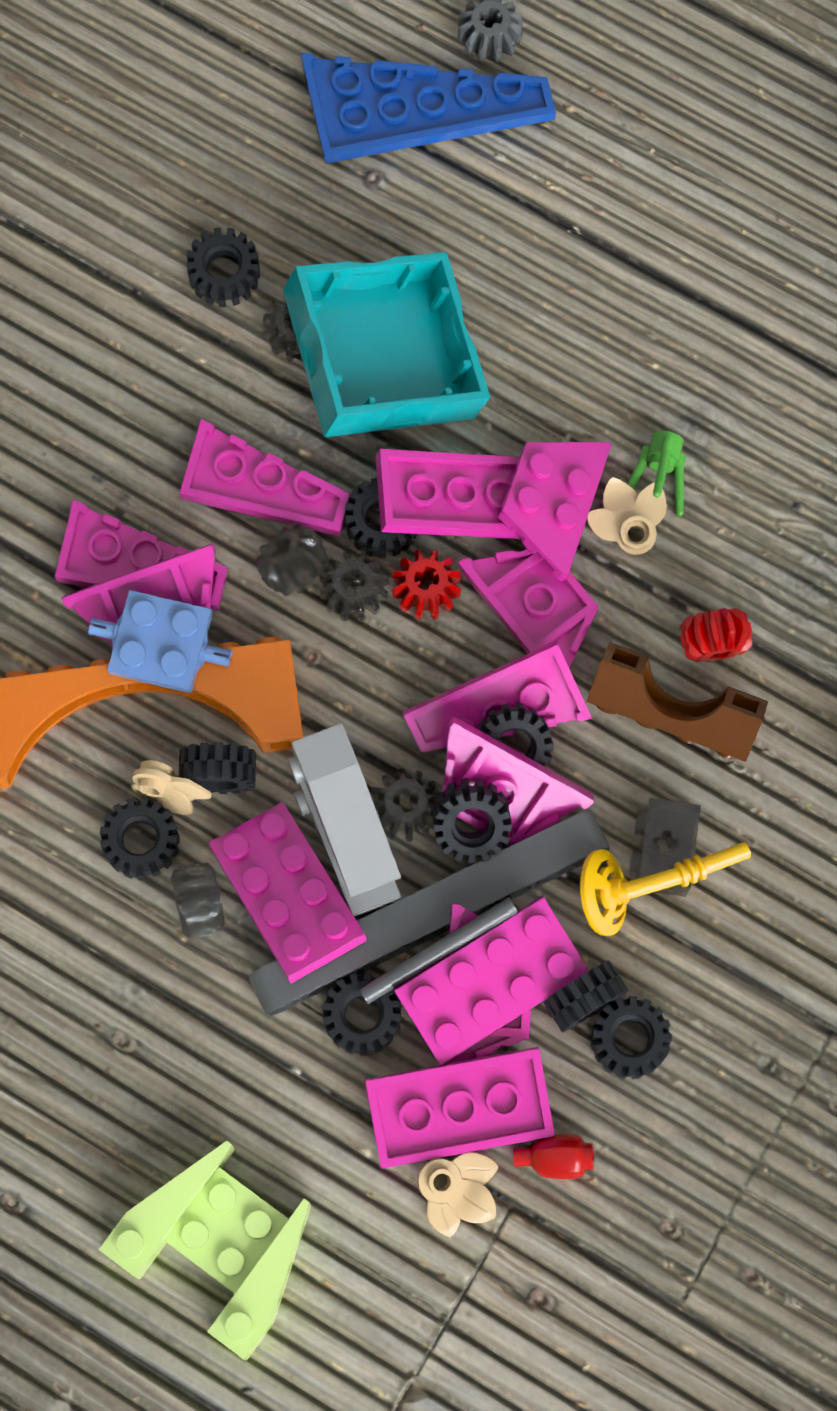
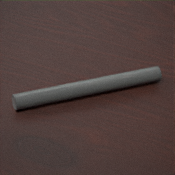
[359,897,518,1004]

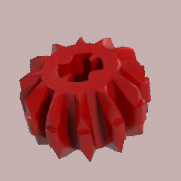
[392,549,461,620]
[680,608,753,662]

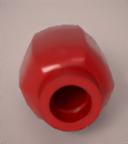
[513,1134,594,1179]

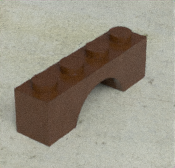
[586,642,768,762]

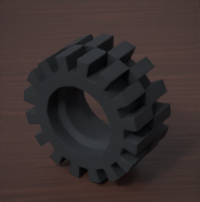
[186,227,260,307]
[345,477,417,558]
[479,703,554,766]
[179,742,256,794]
[432,778,512,863]
[100,797,180,880]
[543,960,629,1032]
[323,973,401,1056]
[591,996,672,1080]

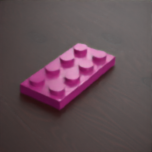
[375,449,521,539]
[208,802,367,984]
[393,896,589,1066]
[365,1047,555,1169]

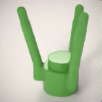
[627,431,686,516]

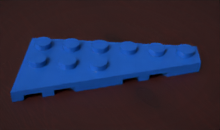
[301,53,556,164]

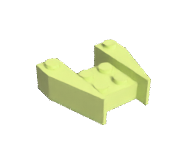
[99,1141,311,1360]

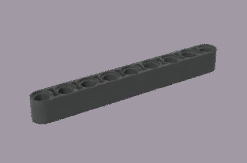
[248,810,611,1017]

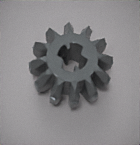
[458,0,523,63]

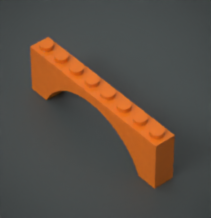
[0,637,303,789]

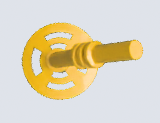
[580,842,751,936]

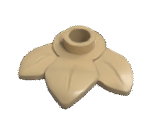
[587,477,667,555]
[131,760,212,815]
[417,1152,498,1237]

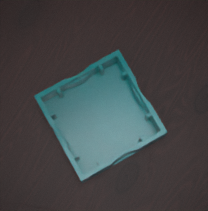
[283,252,490,438]

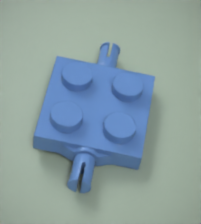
[88,590,233,694]

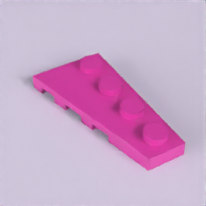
[179,419,350,537]
[55,500,228,611]
[403,641,592,752]

